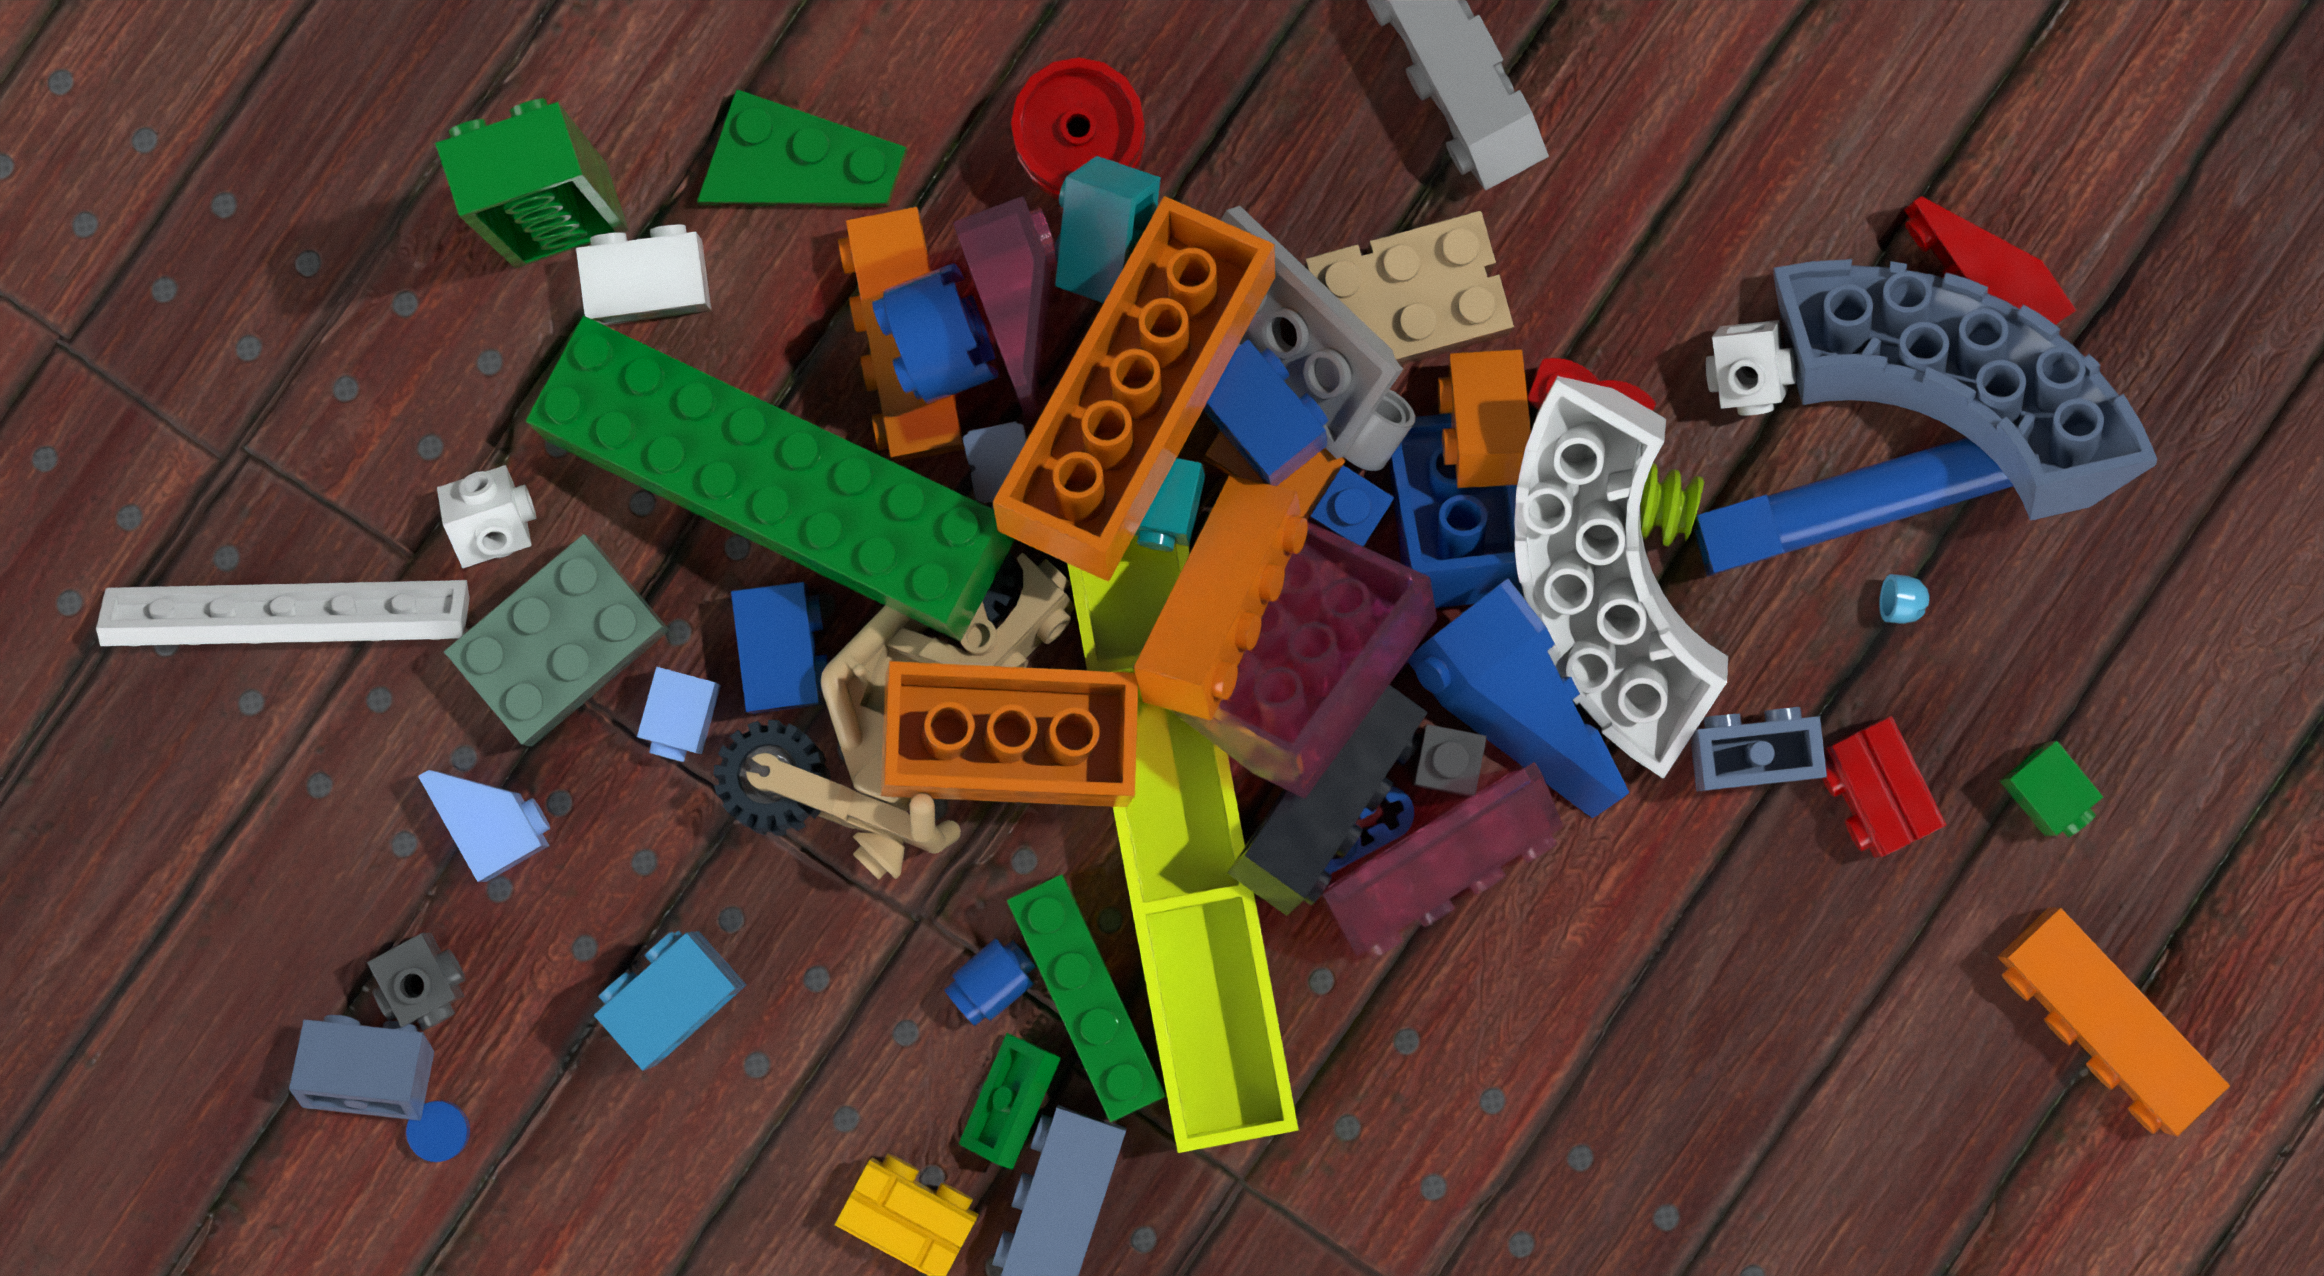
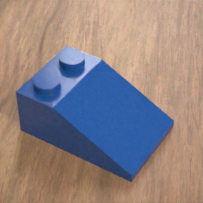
[1388,413,1524,611]

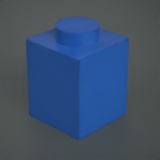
[1308,465,1394,554]

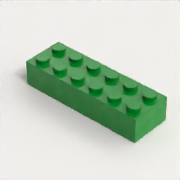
[435,98,629,269]

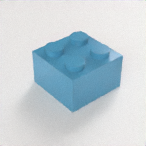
[594,931,747,1071]

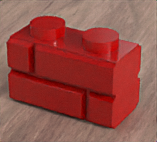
[1822,716,1947,858]

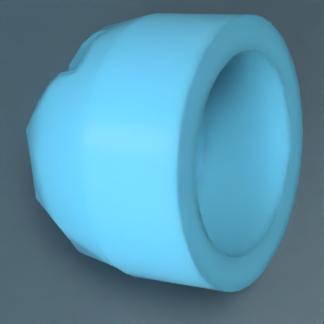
[1879,574,1930,624]

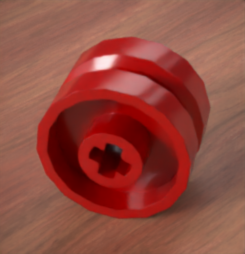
[1011,57,1146,199]

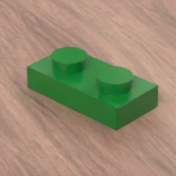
[958,1033,1061,1170]

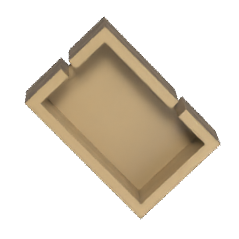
[1304,211,1514,366]

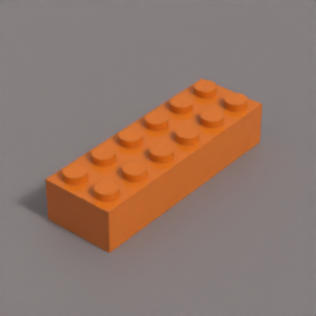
[993,196,1276,582]

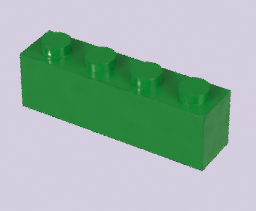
[1007,874,1166,1123]

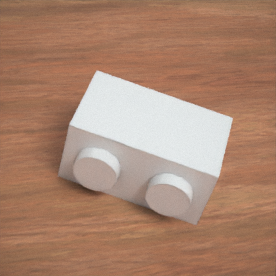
[576,224,712,325]

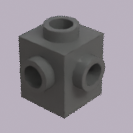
[367,933,466,1031]

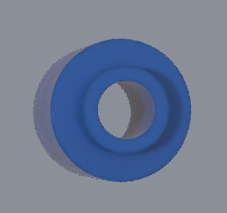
[944,938,1036,1026]

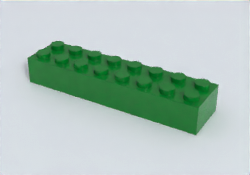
[526,315,1015,642]

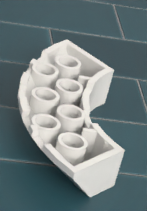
[1514,376,1728,779]

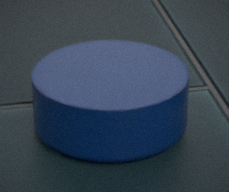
[406,1100,470,1162]

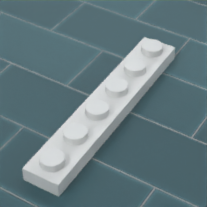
[96,580,470,646]

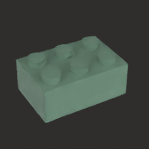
[444,534,670,747]

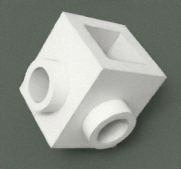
[1706,320,1796,415]
[437,465,536,568]

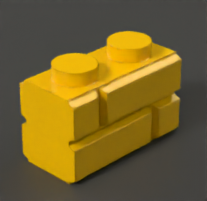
[835,1154,979,1276]

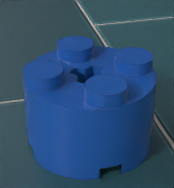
[872,263,998,404]

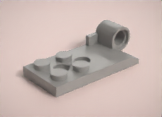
[1220,206,1416,471]

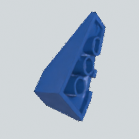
[1405,578,1630,819]

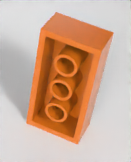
[881,661,1138,807]

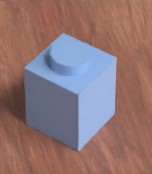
[637,667,721,762]

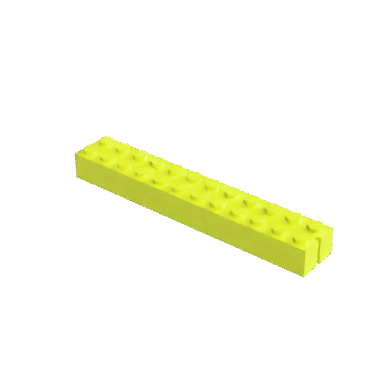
[1067,535,1299,1153]

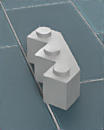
[1367,0,1549,191]

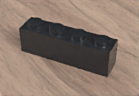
[1227,670,1428,916]

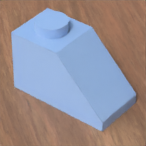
[418,770,550,882]

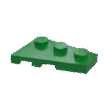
[697,89,908,207]

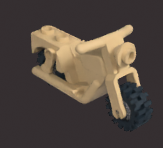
[713,552,1075,879]

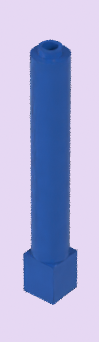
[1692,437,2013,577]

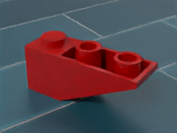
[1904,196,2077,325]

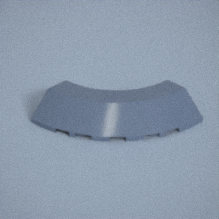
[1773,259,2157,521]

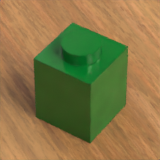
[1999,741,2103,838]

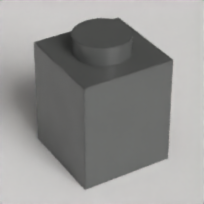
[1411,724,1487,797]

